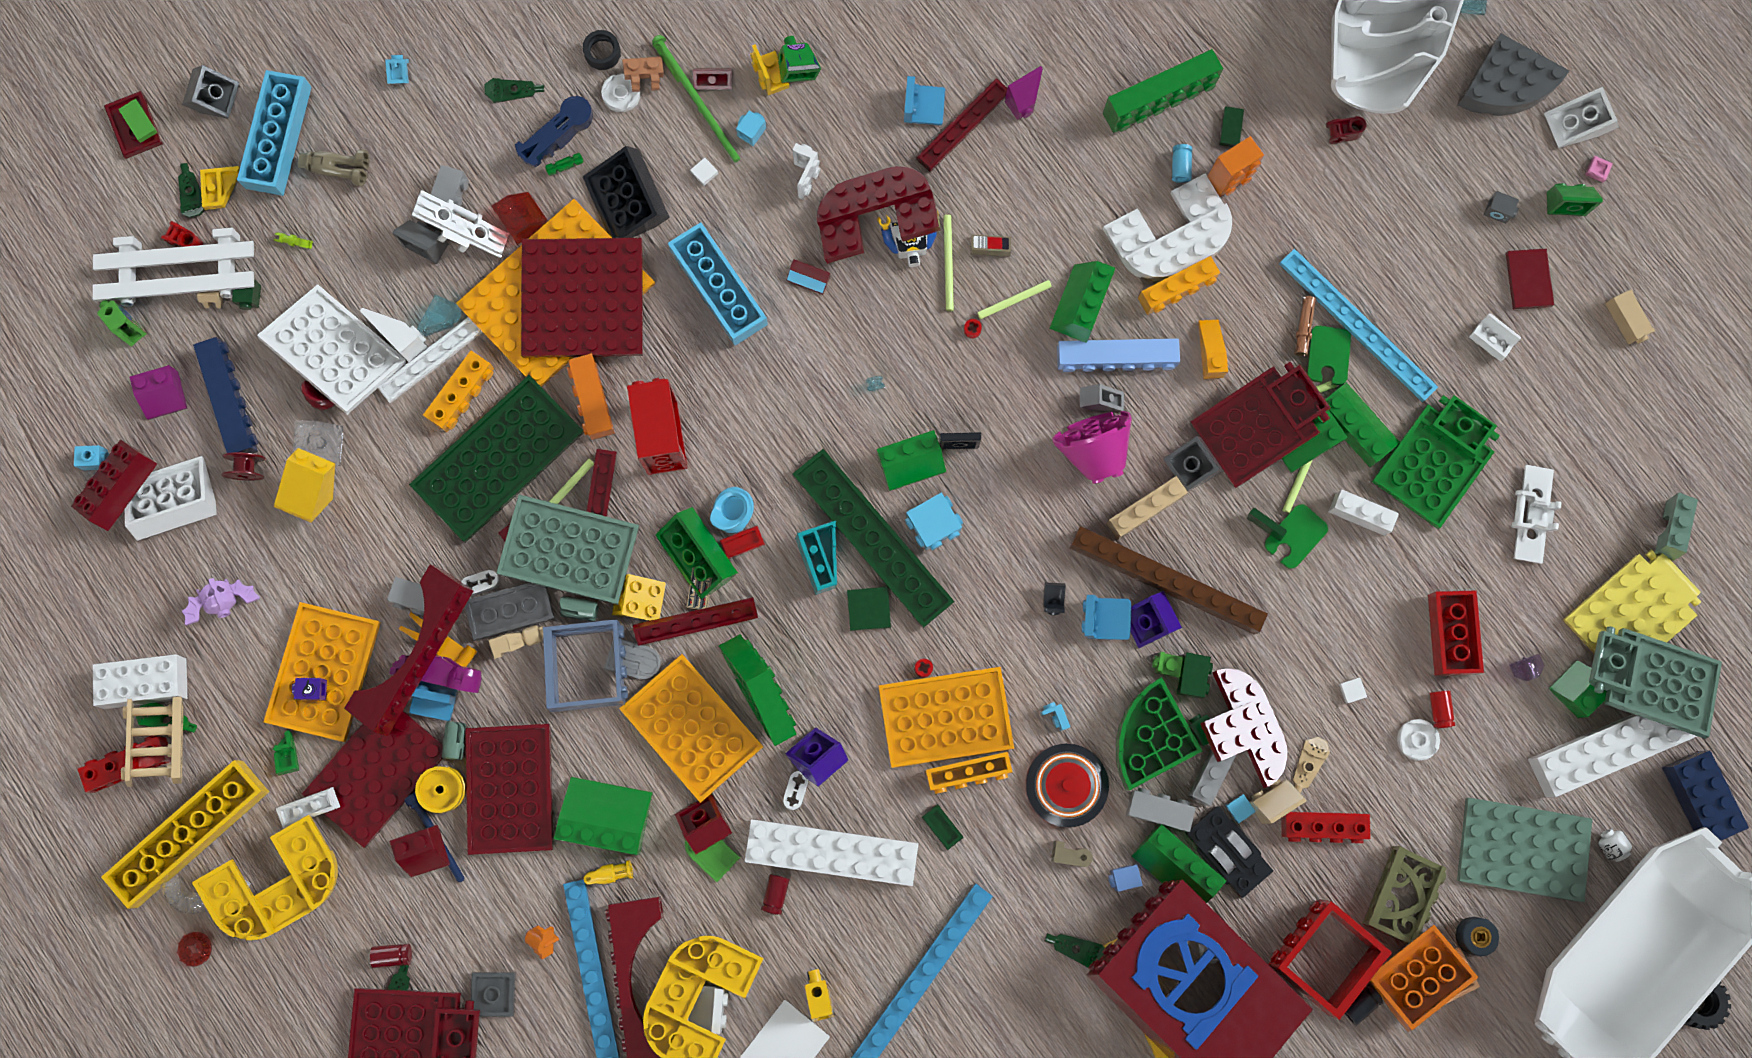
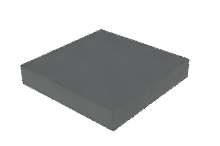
[471,972,516,1017]

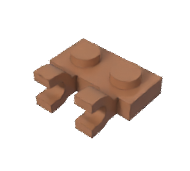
[622,57,664,92]

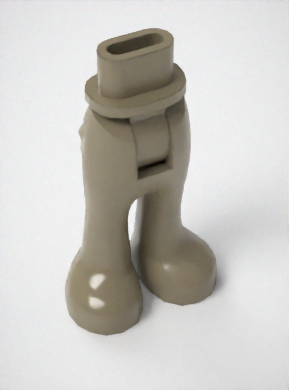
[298,149,370,187]

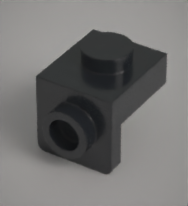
[1043,582,1066,615]

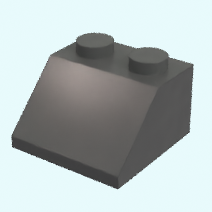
[182,65,239,119]
[392,220,449,264]
[1164,436,1224,492]

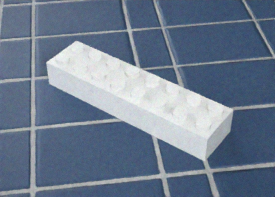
[1528,714,1697,798]
[745,819,918,886]

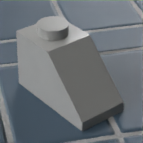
[1079,384,1124,412]

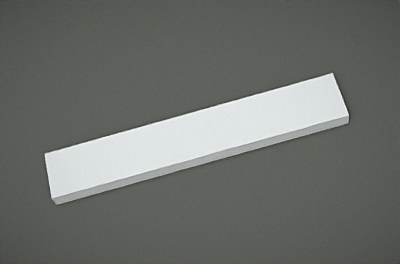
[378,317,483,403]

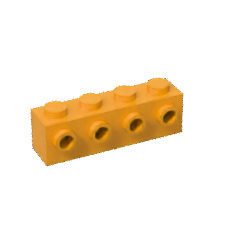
[1138,256,1221,315]
[423,351,494,433]
[925,752,1012,794]

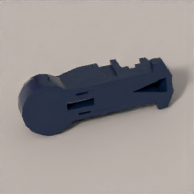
[515,96,593,168]

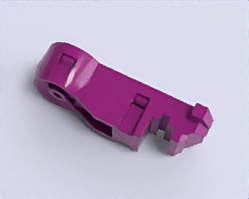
[389,655,482,693]

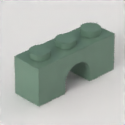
[1655,492,1698,561]

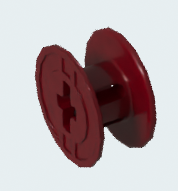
[221,452,266,481]

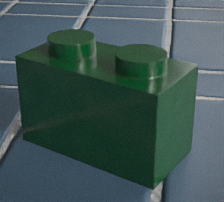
[1177,652,1213,699]

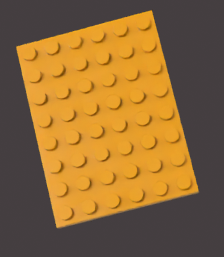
[456,199,655,387]

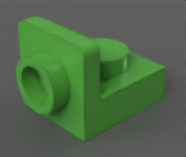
[1152,651,1183,678]

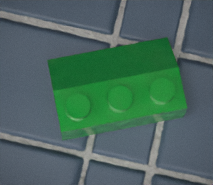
[876,430,946,491]

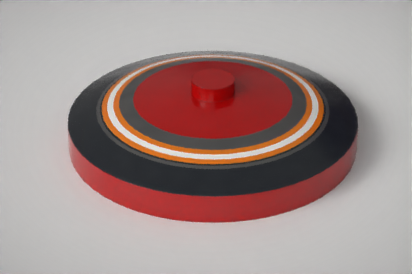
[1025,743,1109,828]

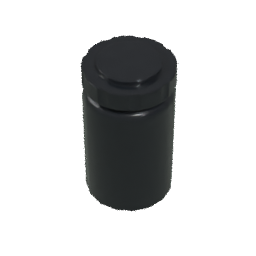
[1344,986,1384,1026]

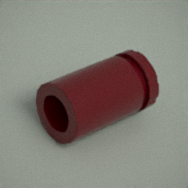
[761,874,790,915]
[370,943,412,968]

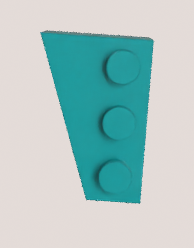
[795,521,837,595]

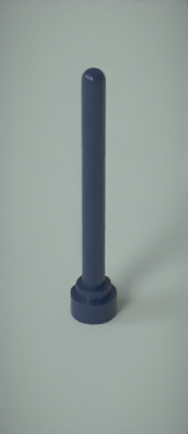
[404,793,465,883]

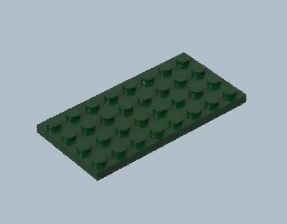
[409,375,584,543]

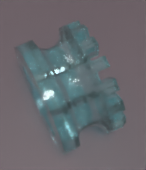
[865,376,885,391]

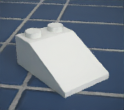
[1544,87,1619,148]
[359,308,428,362]

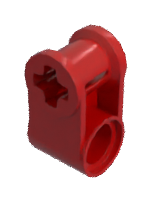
[160,221,203,247]

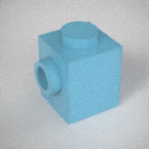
[736,110,766,146]
[74,445,109,470]

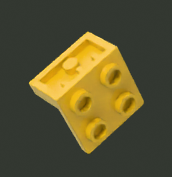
[750,44,790,96]
[612,574,666,621]

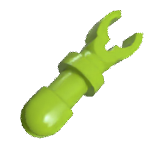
[273,232,313,249]

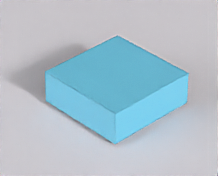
[1226,794,1256,823]

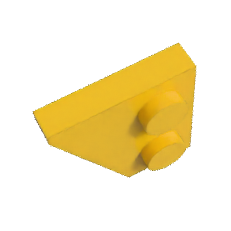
[200,166,240,210]

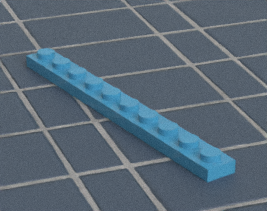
[563,879,620,1058]
[851,883,993,1058]

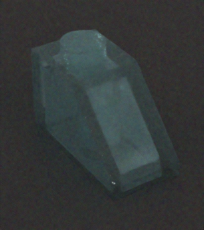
[417,294,461,336]

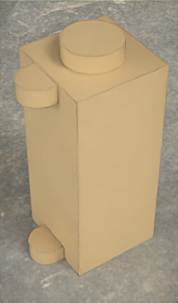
[1605,290,1655,345]

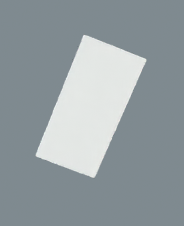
[740,1000,830,1058]

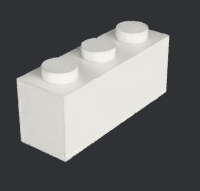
[1328,490,1399,536]

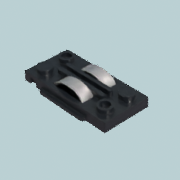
[1186,806,1274,898]

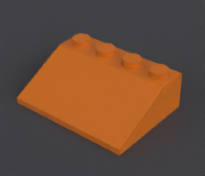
[1370,925,1479,1032]

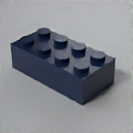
[1662,750,1749,841]

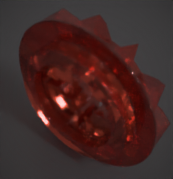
[176,932,212,967]

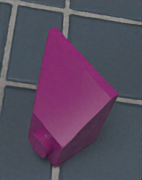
[1005,66,1043,120]

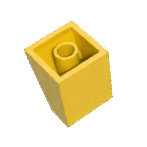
[274,448,335,523]

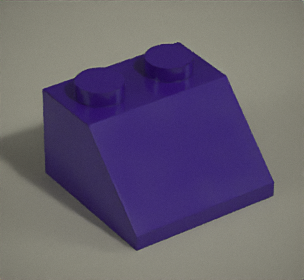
[1130,591,1182,648]
[785,728,848,787]

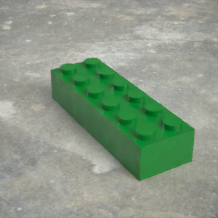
[1102,49,1224,133]

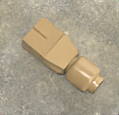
[488,625,543,659]

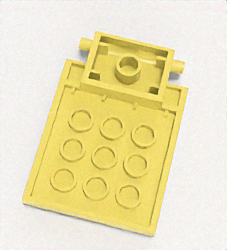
[1563,549,1701,654]

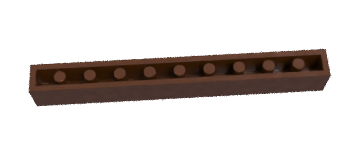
[1069,526,1268,635]

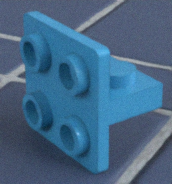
[409,681,458,721]

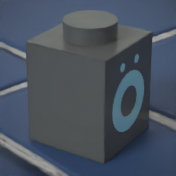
[1484,191,1519,224]

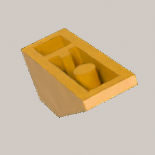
[1198,319,1228,379]

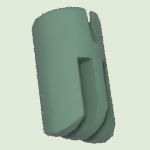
[560,596,599,622]
[442,721,466,760]

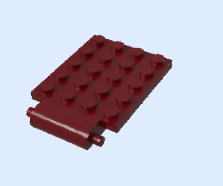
[1190,361,1331,488]
[348,988,480,1058]

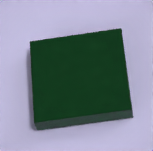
[847,587,891,631]

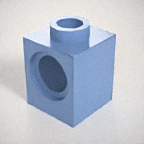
[1108,864,1143,892]

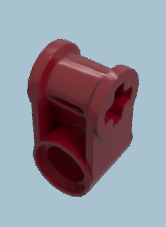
[1326,116,1367,144]

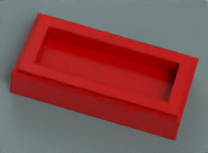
[719,526,765,559]

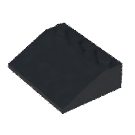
[583,146,670,238]

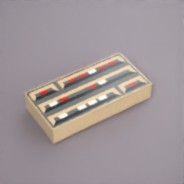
[687,568,712,610]

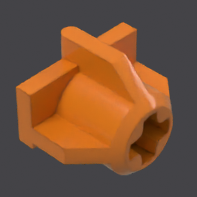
[525,925,559,959]

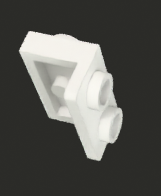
[1469,313,1521,362]

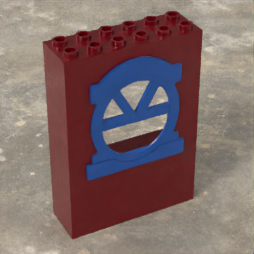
[1086,879,1313,1058]

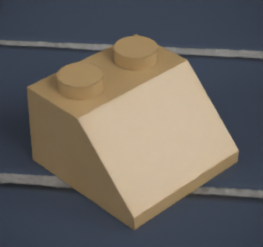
[1249,779,1306,824]

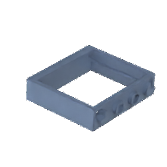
[543,620,628,712]

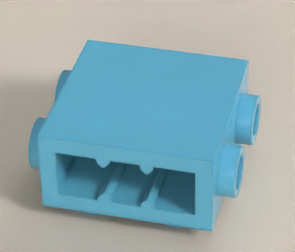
[905,492,963,551]

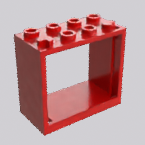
[627,378,688,475]
[1268,899,1392,1020]

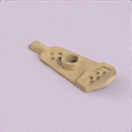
[1293,737,1330,793]

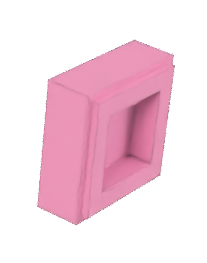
[1585,156,1613,183]

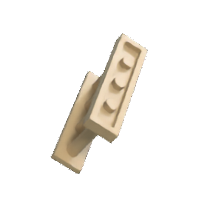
[121,697,183,787]

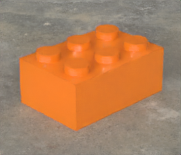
[1207,136,1264,197]

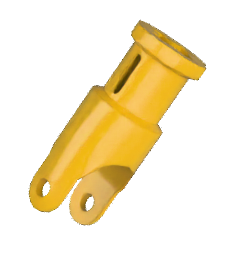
[584,860,633,884]

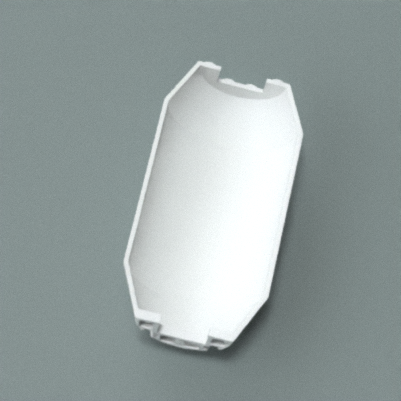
[1535,827,1752,1058]

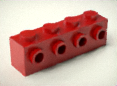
[77,735,171,793]
[1281,812,1371,844]

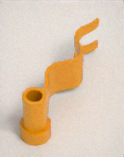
[398,612,478,667]

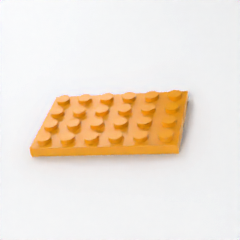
[263,602,381,742]
[619,654,763,803]
[878,667,1014,768]

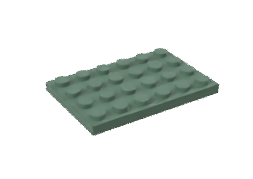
[496,495,639,605]
[1457,798,1593,903]

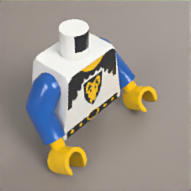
[877,210,939,267]

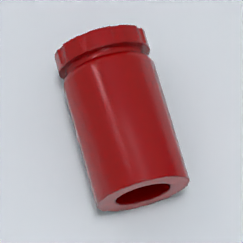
[1429,691,1455,729]

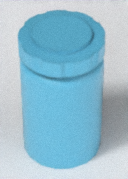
[1172,144,1192,183]

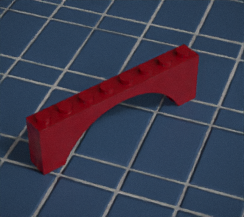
[344,564,474,736]
[605,896,664,1058]

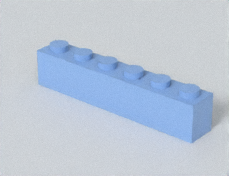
[1057,339,1180,372]

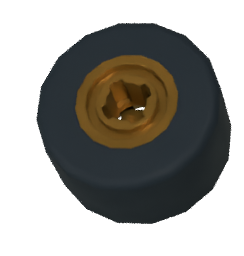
[1456,917,1500,957]

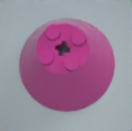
[1052,411,1132,484]

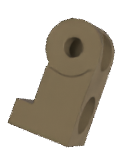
[1051,841,1093,867]

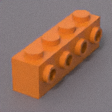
[567,353,615,440]

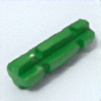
[545,153,584,176]

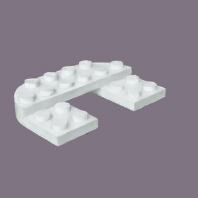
[1103,174,1232,282]

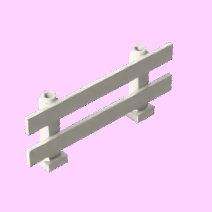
[93,228,254,307]

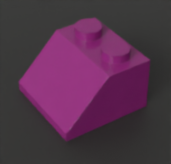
[129,365,188,420]

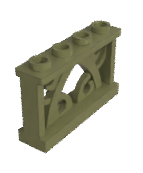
[1363,846,1446,944]

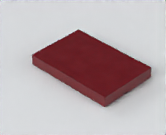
[104,91,163,159]
[1505,248,1554,309]

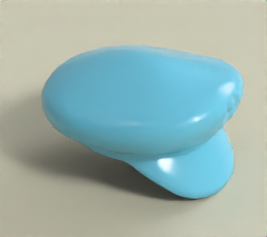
[710,487,754,534]

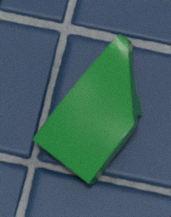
[273,730,299,776]

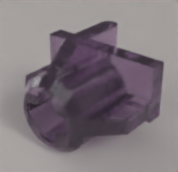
[1509,653,1545,681]

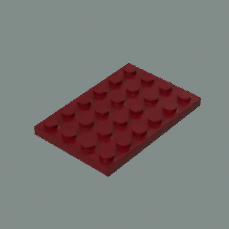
[302,710,443,848]
[466,724,553,855]

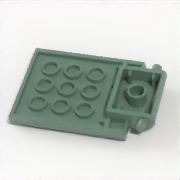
[1589,626,1722,739]

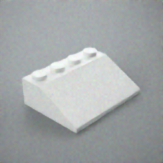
[124,456,217,541]

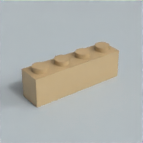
[1106,476,1188,540]

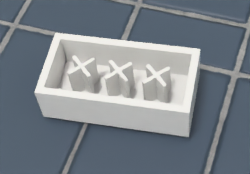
[93,654,188,709]

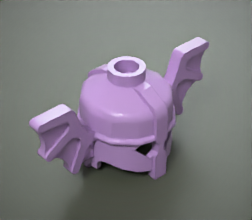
[182,578,260,626]

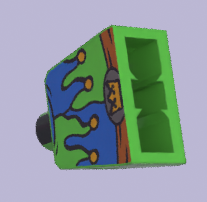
[97,300,147,347]

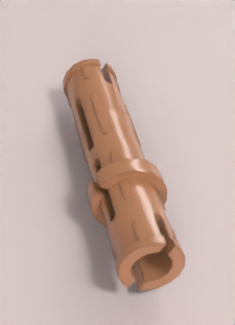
[1294,296,1316,356]

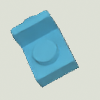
[385,55,409,84]
[1040,702,1070,731]

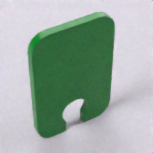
[1307,326,1351,386]
[1264,504,1328,569]

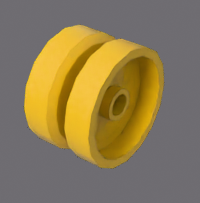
[415,766,467,813]

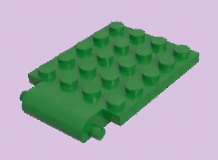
[1371,395,1500,529]

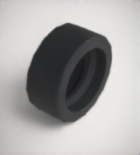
[583,30,621,70]

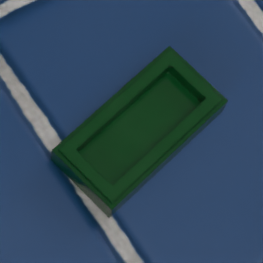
[1219,106,1244,147]
[1247,508,1287,542]
[922,804,964,851]

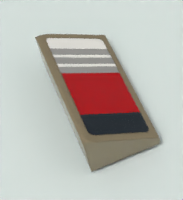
[971,235,1011,257]

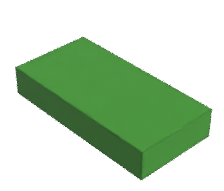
[119,99,158,143]

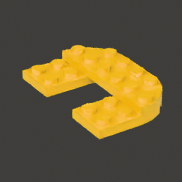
[192,815,338,940]
[643,936,764,1058]

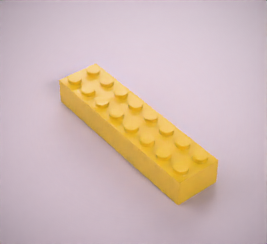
[101,760,269,909]

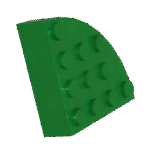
[719,634,797,746]
[1115,677,1202,791]

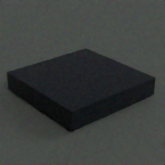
[939,432,981,450]

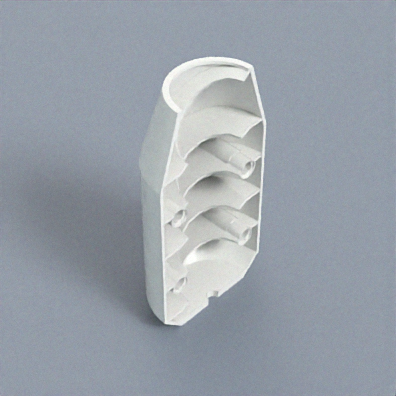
[1331,0,1464,114]

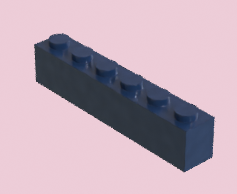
[193,337,258,454]

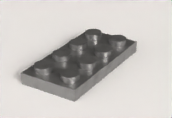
[465,583,555,641]

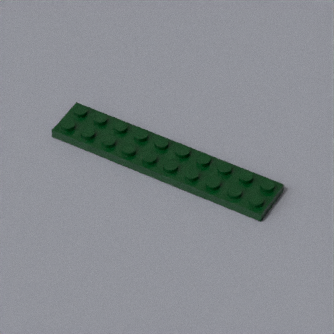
[792,449,955,629]

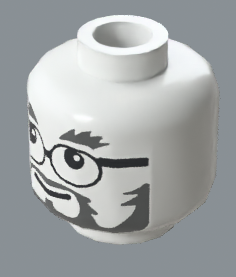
[1598,829,1632,862]

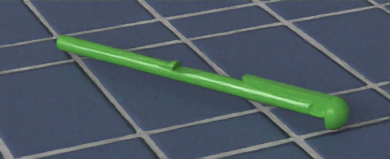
[652,35,740,163]

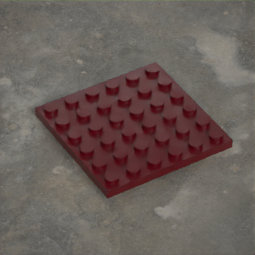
[521,238,643,358]

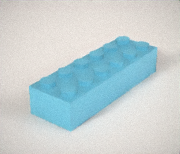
[237,70,312,196]
[668,222,768,346]

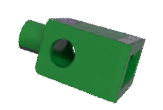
[778,36,821,83]

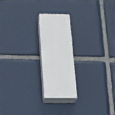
[276,787,340,828]

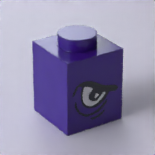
[292,678,327,701]

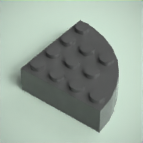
[1457,33,1569,116]

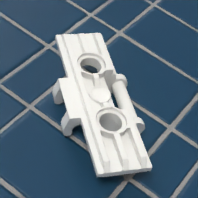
[412,190,509,258]
[1511,465,1561,564]

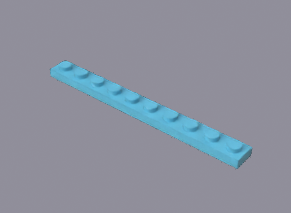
[1279,249,1438,402]

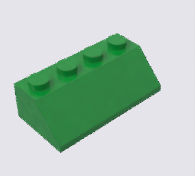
[1049,261,1115,343]
[1325,382,1400,468]
[655,507,738,600]
[1131,824,1226,903]

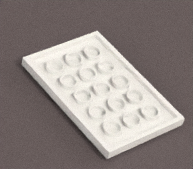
[257,285,406,415]

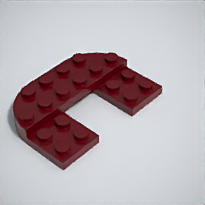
[817,166,941,264]

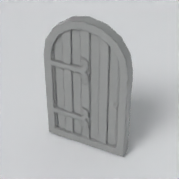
[604,638,661,680]

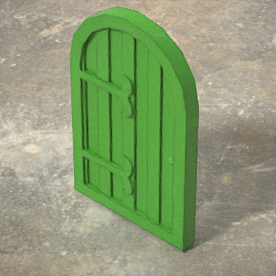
[685,840,740,882]

